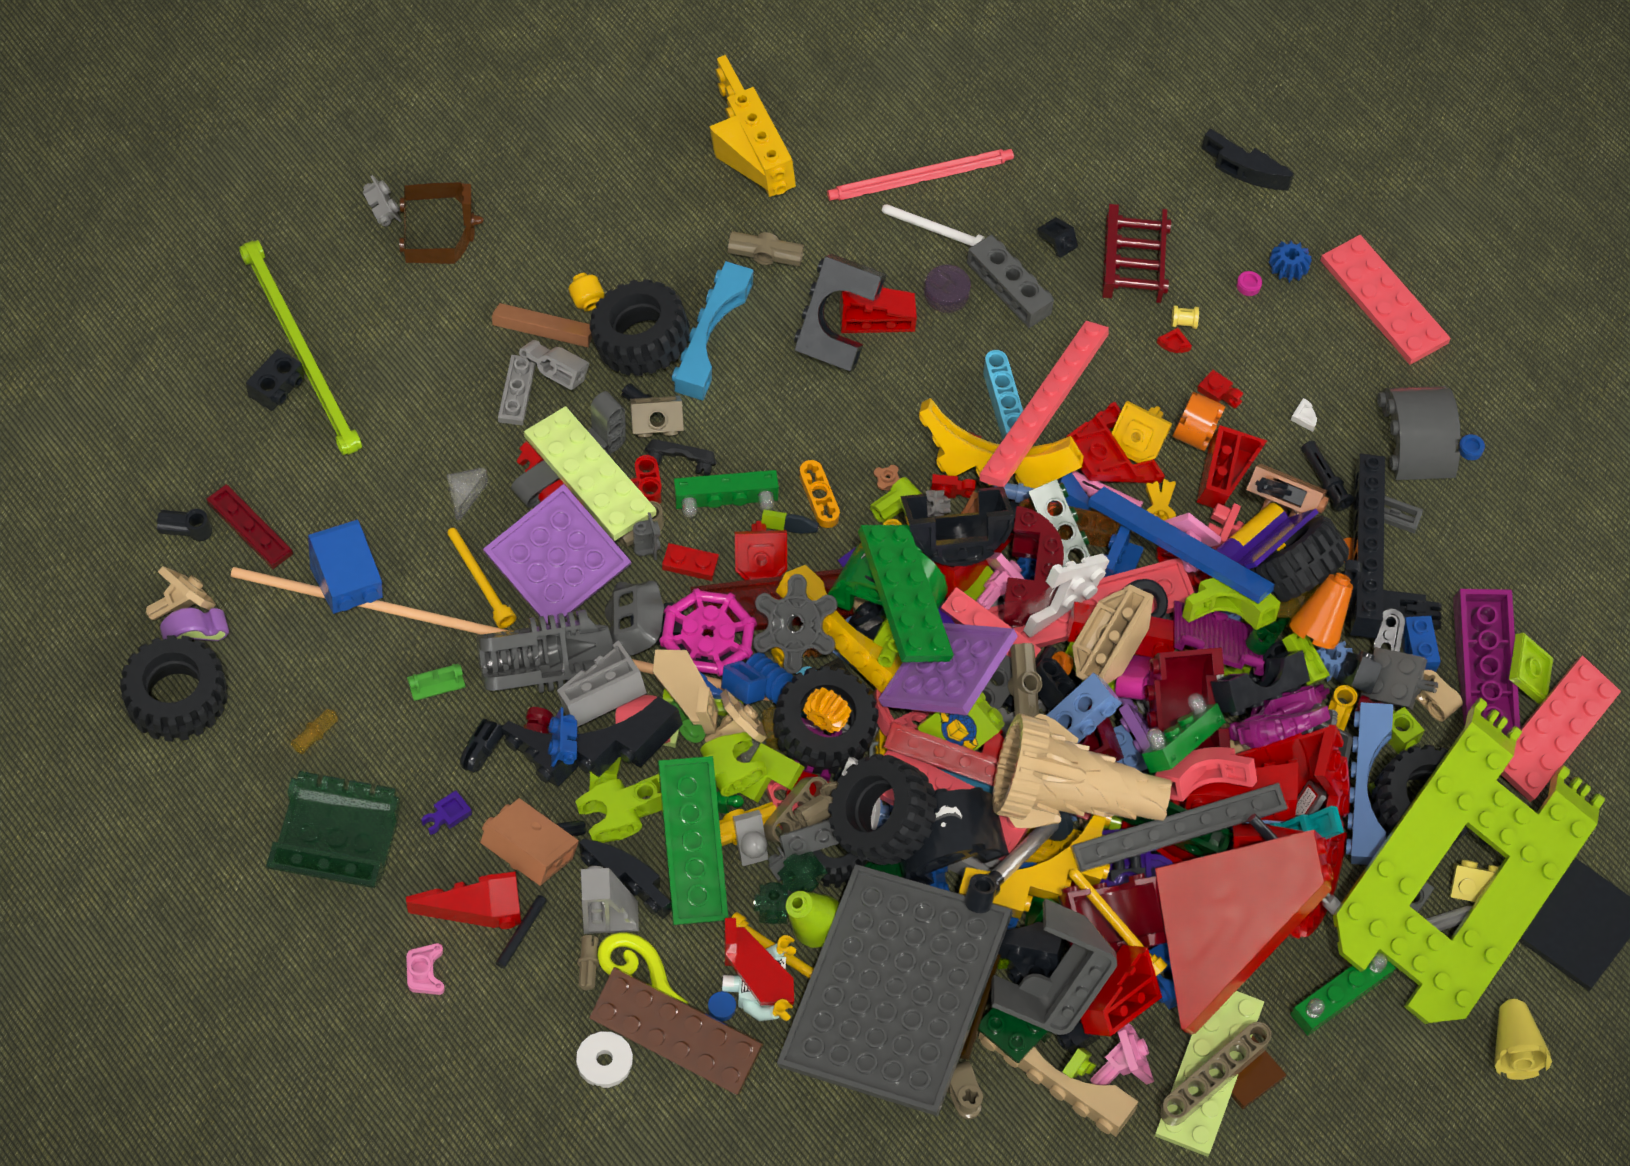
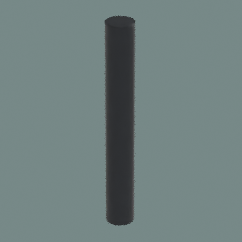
[495,895,547,969]

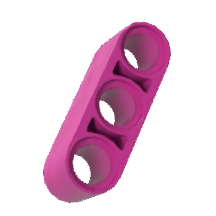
[1115,655,1152,700]

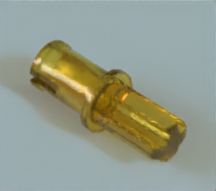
[291,709,338,754]

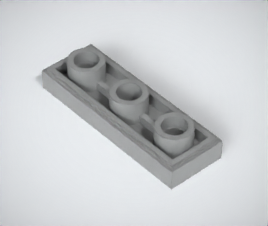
[498,355,536,426]

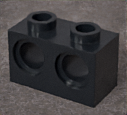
[246,349,304,411]

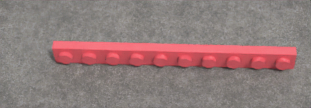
[980,321,1109,487]

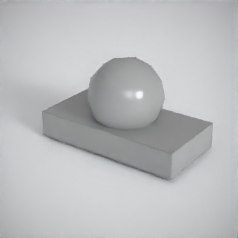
[733,810,768,866]

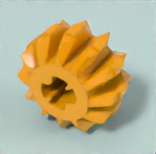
[803,687,852,733]

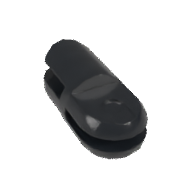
[460,718,504,773]

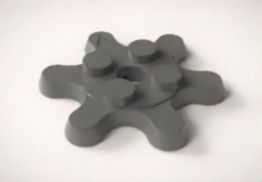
[753,574,838,674]

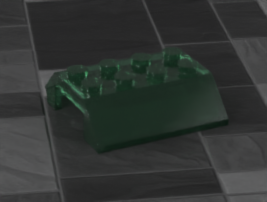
[266,771,400,888]

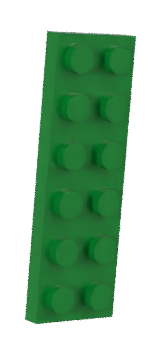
[858,525,954,662]
[658,756,728,926]

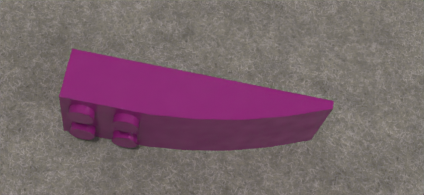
[1453,589,1520,736]

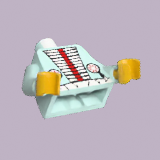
[722,935,796,1021]

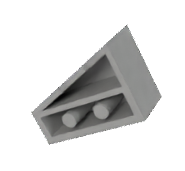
[557,640,647,727]
[581,866,639,934]

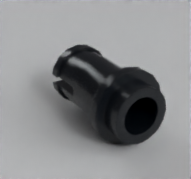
[621,383,652,401]

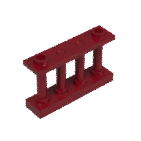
[1102,204,1171,303]

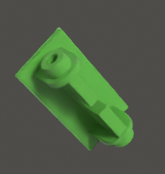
[407,664,466,701]

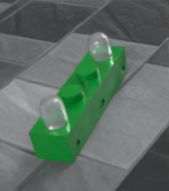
[674,470,779,518]
[1142,693,1226,773]
[1290,952,1396,1036]

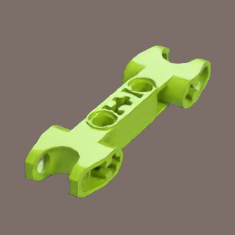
[575,732,767,843]

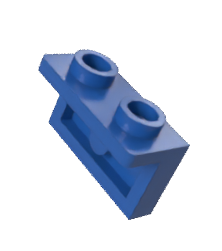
[1104,526,1143,577]

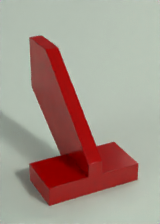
[724,918,794,1006]

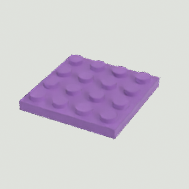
[483,484,631,625]
[878,623,1018,715]

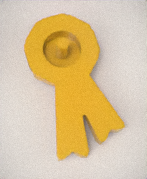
[1145,479,1176,520]

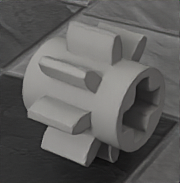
[926,490,951,517]

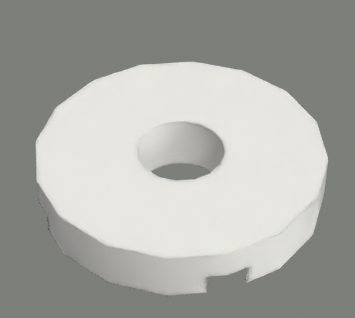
[576,1032,633,1088]

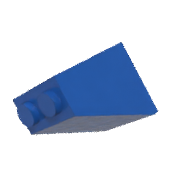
[308,520,383,614]

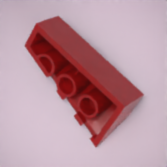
[1184,759,1299,821]

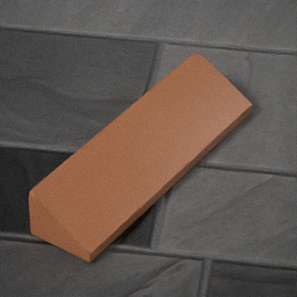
[492,303,592,348]

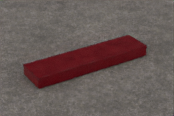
[206,484,293,569]

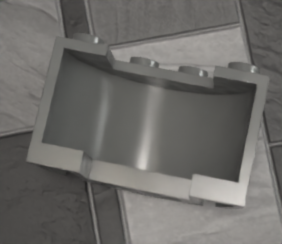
[1377,386,1460,480]

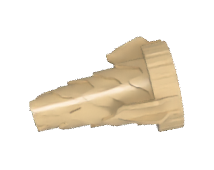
[993,713,1172,828]

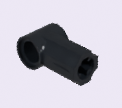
[157,509,212,542]

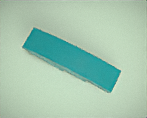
[1231,806,1344,847]

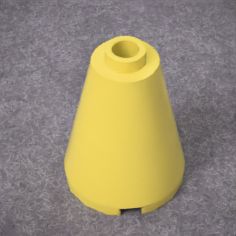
[1494,999,1552,1080]

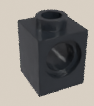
[1336,650,1383,694]

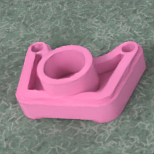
[406,943,445,995]

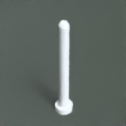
[882,204,985,246]

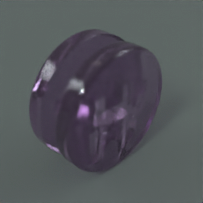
[924,265,971,313]

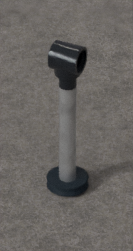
[965,811,1073,914]

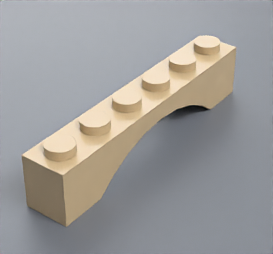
[978,1032,1138,1137]

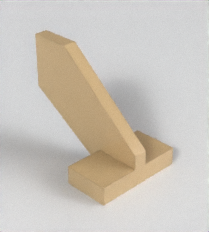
[653,650,718,734]

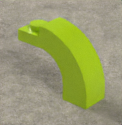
[1182,578,1281,630]

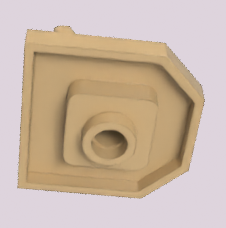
[146,566,216,620]
[704,689,767,743]

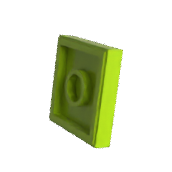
[1509,633,1553,704]

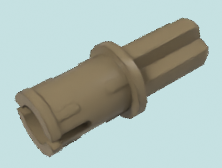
[577,935,599,991]

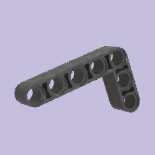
[511,391,626,508]

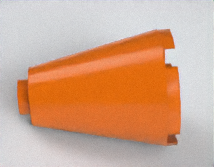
[1289,573,1353,649]

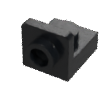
[1037,217,1078,258]

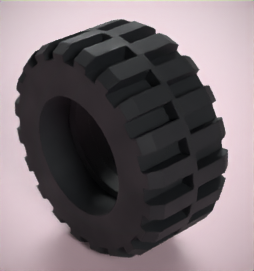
[589,279,690,376]
[1249,515,1349,602]
[120,635,228,742]
[773,666,879,774]
[1371,745,1470,843]
[828,754,937,865]

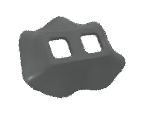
[604,580,664,656]

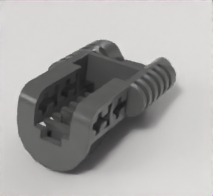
[476,610,613,693]

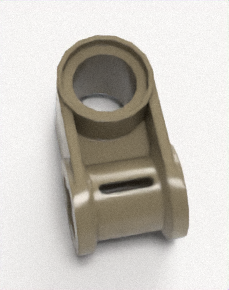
[947,1061,983,1120]

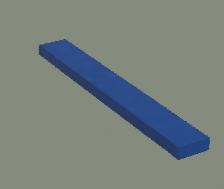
[1088,486,1275,604]

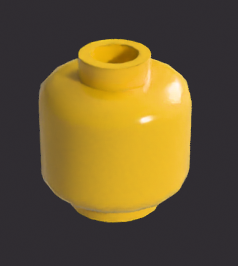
[568,273,605,311]

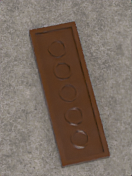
[589,967,764,1095]

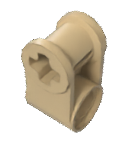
[1416,670,1463,721]

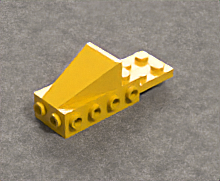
[710,55,796,197]

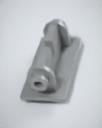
[363,175,402,226]

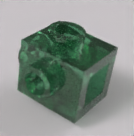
[777,851,828,893]
[754,882,790,924]

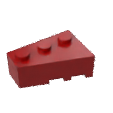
[1081,945,1162,1037]

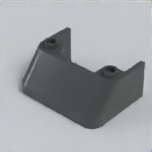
[991,899,1117,1035]

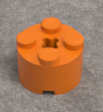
[1172,392,1226,451]

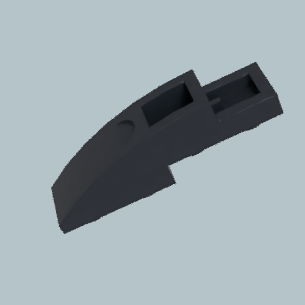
[1201,129,1294,191]
[579,839,671,919]

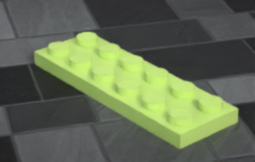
[524,406,656,541]
[1155,991,1264,1157]

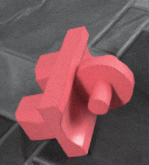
[1207,503,1244,550]

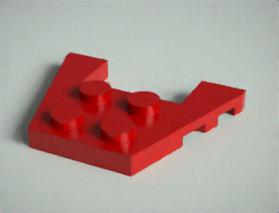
[1066,402,1165,483]

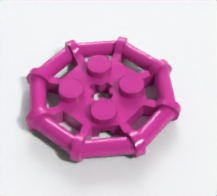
[659,588,757,677]

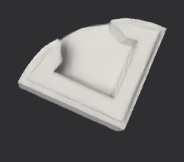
[1291,398,1317,432]

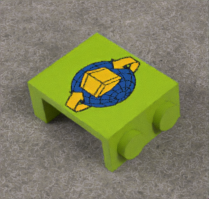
[917,692,1005,751]

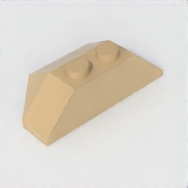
[1072,585,1154,684]

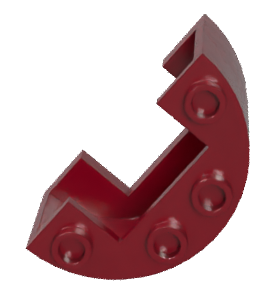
[1003,506,1064,627]
[1144,647,1231,750]
[1058,873,1167,953]

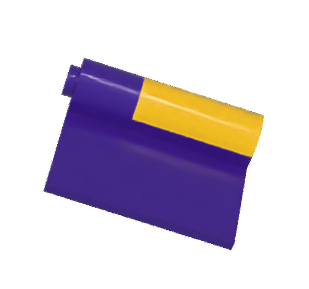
[1216,503,1319,569]

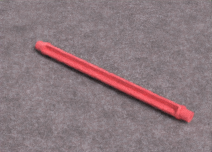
[827,149,1014,201]

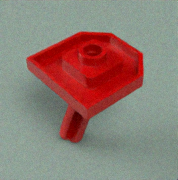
[734,521,787,583]

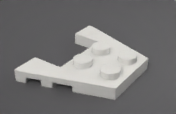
[1023,554,1109,637]

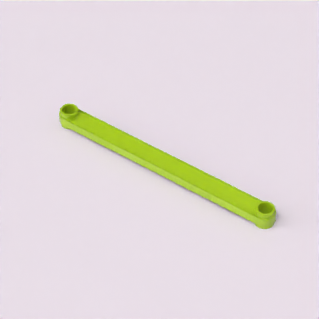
[239,240,362,455]

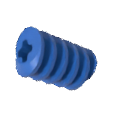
[746,652,793,705]

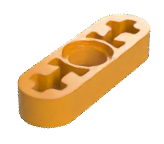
[799,460,840,528]

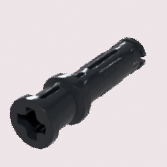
[1301,441,1355,512]

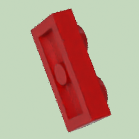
[662,543,719,581]

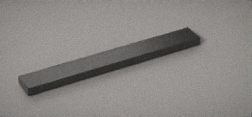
[1071,783,1288,873]

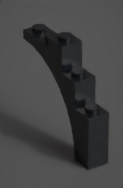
[501,696,683,787]

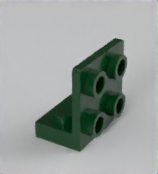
[979,1008,1052,1063]

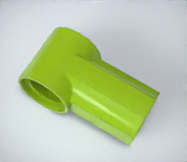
[870,477,922,524]

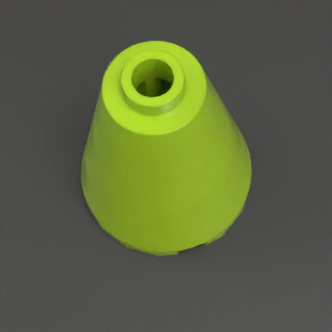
[786,891,840,948]

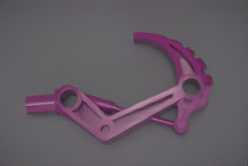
[1228,684,1331,748]

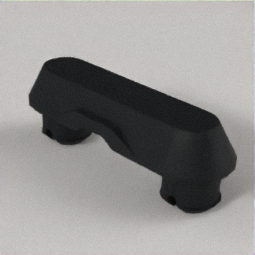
[644,439,717,476]

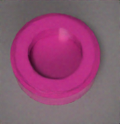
[1237,271,1262,296]

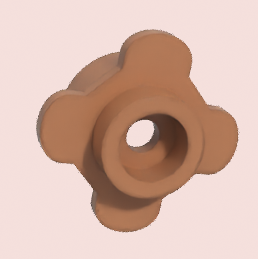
[874,465,901,491]

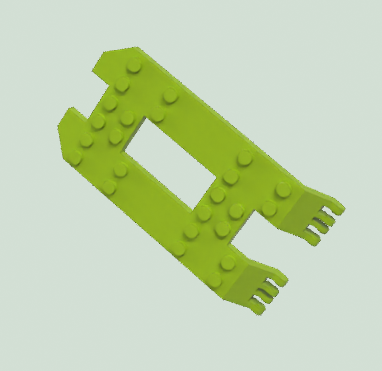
[1333,697,1605,1024]

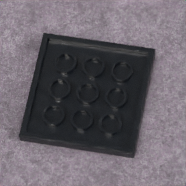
[1519,858,1630,992]

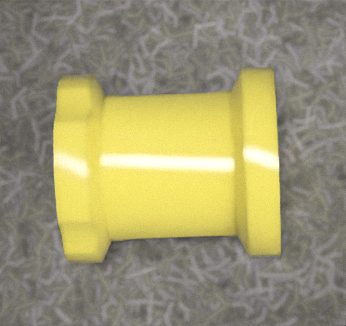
[1171,306,1199,329]

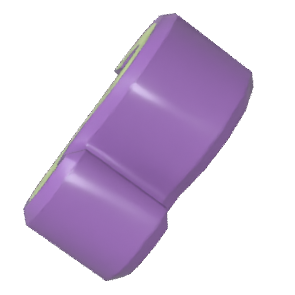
[160,607,229,641]

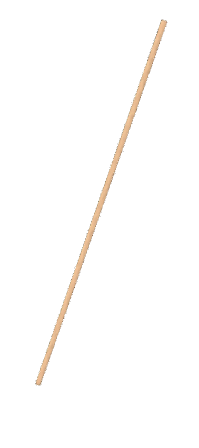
[231,567,918,726]

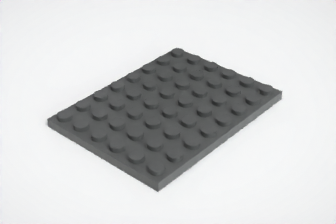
[777,864,1013,1116]

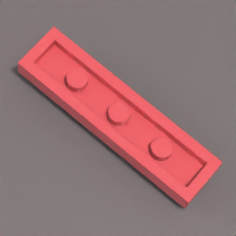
[940,587,1042,658]

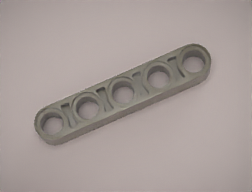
[1160,1022,1271,1126]

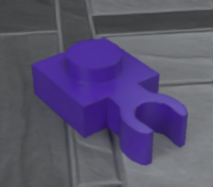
[421,790,472,835]

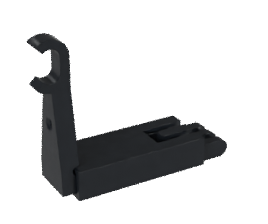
[1341,560,1442,630]

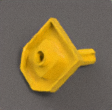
[1112,401,1172,463]

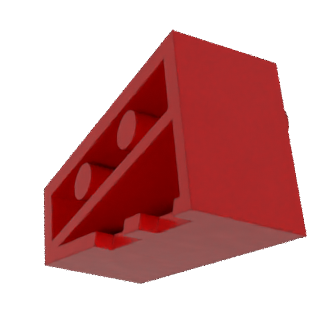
[839,288,917,333]
[1196,425,1267,508]

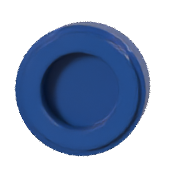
[1458,434,1485,460]
[708,991,736,1021]

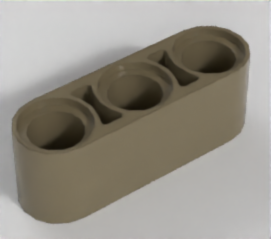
[763,777,827,842]

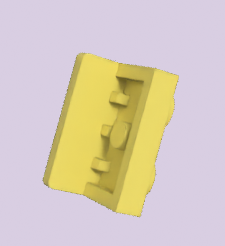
[1450,860,1499,902]

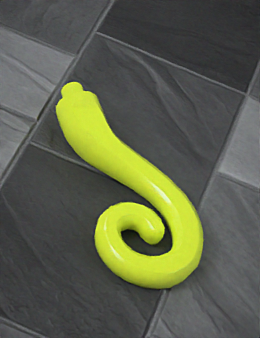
[597,932,688,1004]

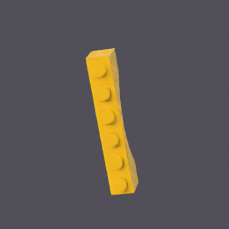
[776,565,903,693]

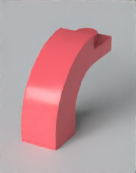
[1155,747,1257,801]

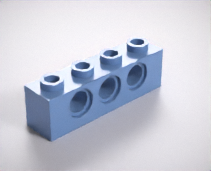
[1046,673,1122,743]

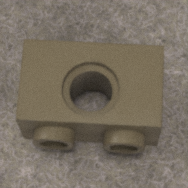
[630,396,684,437]

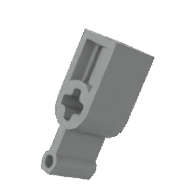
[519,340,589,390]

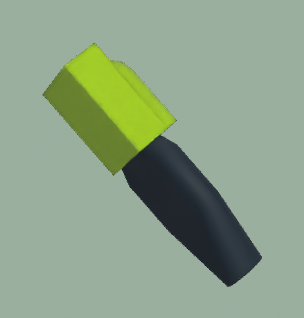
[761,509,819,534]

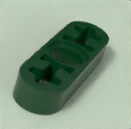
[1246,607,1290,655]

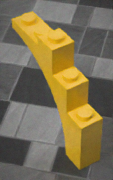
[919,398,1084,488]
[958,814,1112,919]

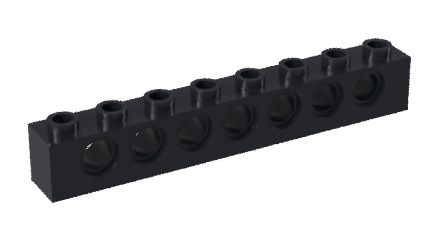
[1350,453,1385,639]

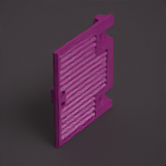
[1174,601,1264,676]

